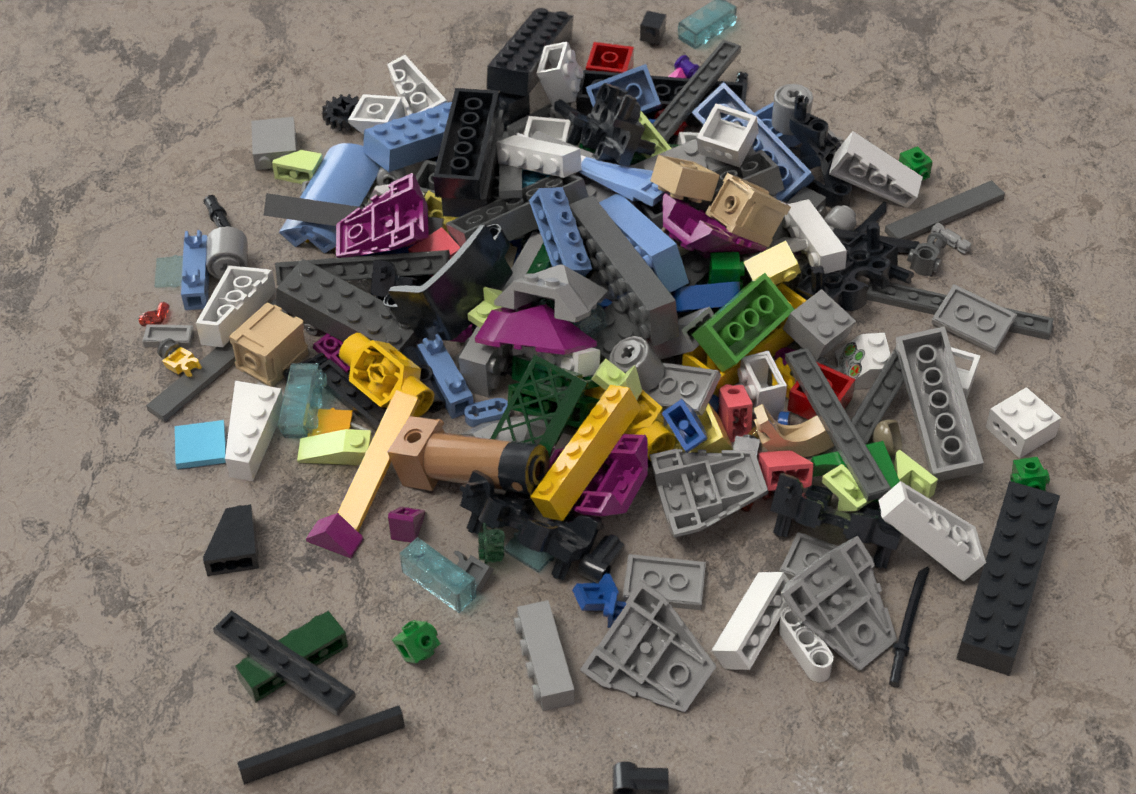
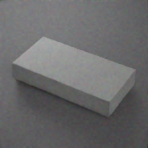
[142,324,194,348]

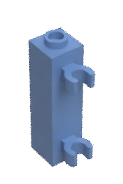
[181,230,209,310]
[418,334,473,419]

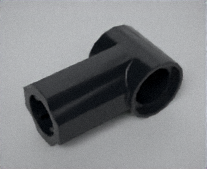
[577,534,624,583]
[612,761,669,794]

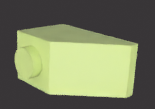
[272,150,323,184]

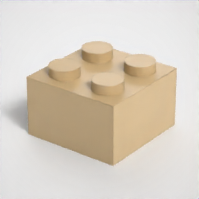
[650,155,720,203]

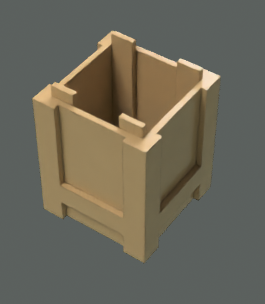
[705,173,791,248]
[229,302,309,387]

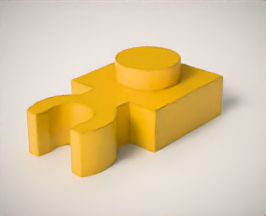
[162,347,202,377]
[771,357,795,399]

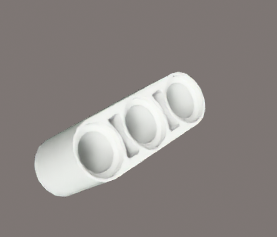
[779,607,833,682]

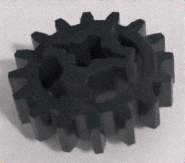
[322,94,359,131]

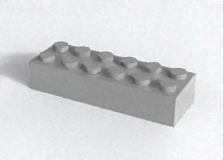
[896,326,984,482]

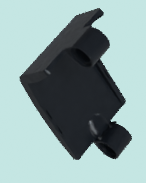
[383,224,513,341]

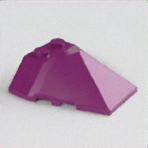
[336,173,429,258]
[663,193,767,258]
[475,302,597,355]
[550,434,648,516]

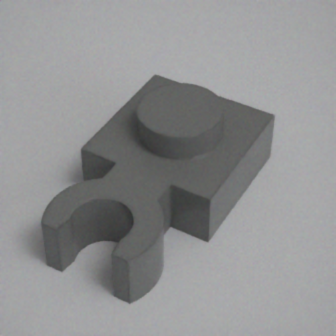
[447,551,494,592]

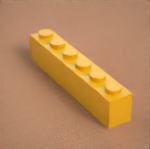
[530,385,641,521]

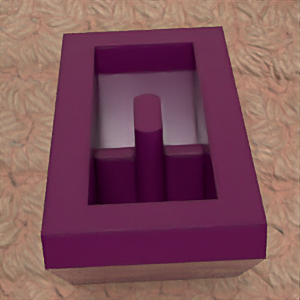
[388,506,425,544]
[306,513,363,558]

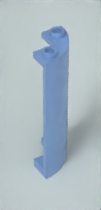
[279,143,381,253]

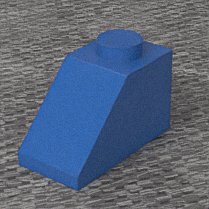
[662,399,708,453]

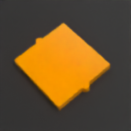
[307,408,353,437]

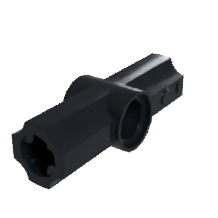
[401,346,446,413]

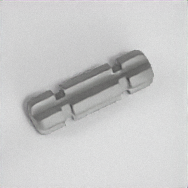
[931,223,972,254]

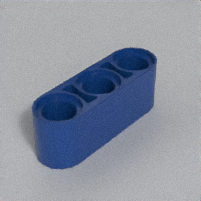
[671,282,740,313]

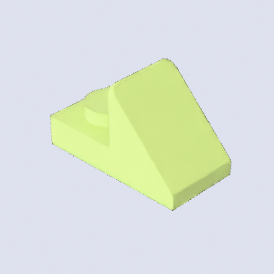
[468,287,502,328]
[592,359,642,400]
[894,450,938,498]
[822,464,873,511]

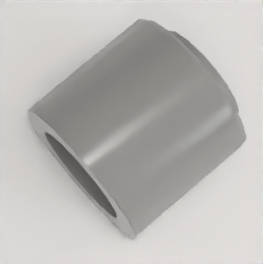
[772,84,813,135]
[206,226,248,280]
[609,336,664,392]

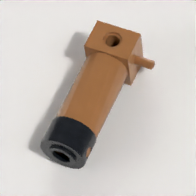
[387,416,550,495]

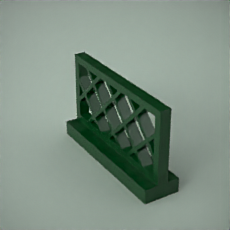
[490,354,589,459]
[512,355,600,399]

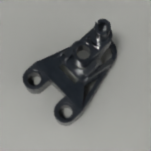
[788,95,856,209]

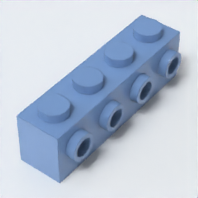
[529,187,592,277]

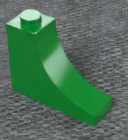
[811,441,900,504]

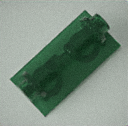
[478,523,505,565]

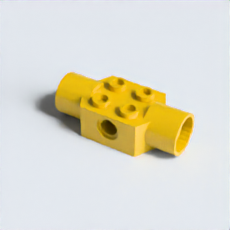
[339,333,434,417]
[584,386,676,461]

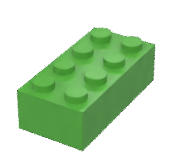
[692,273,795,372]

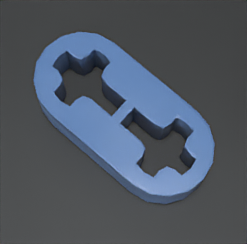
[464,398,510,427]

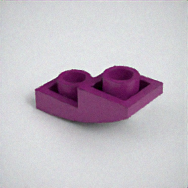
[313,333,350,373]

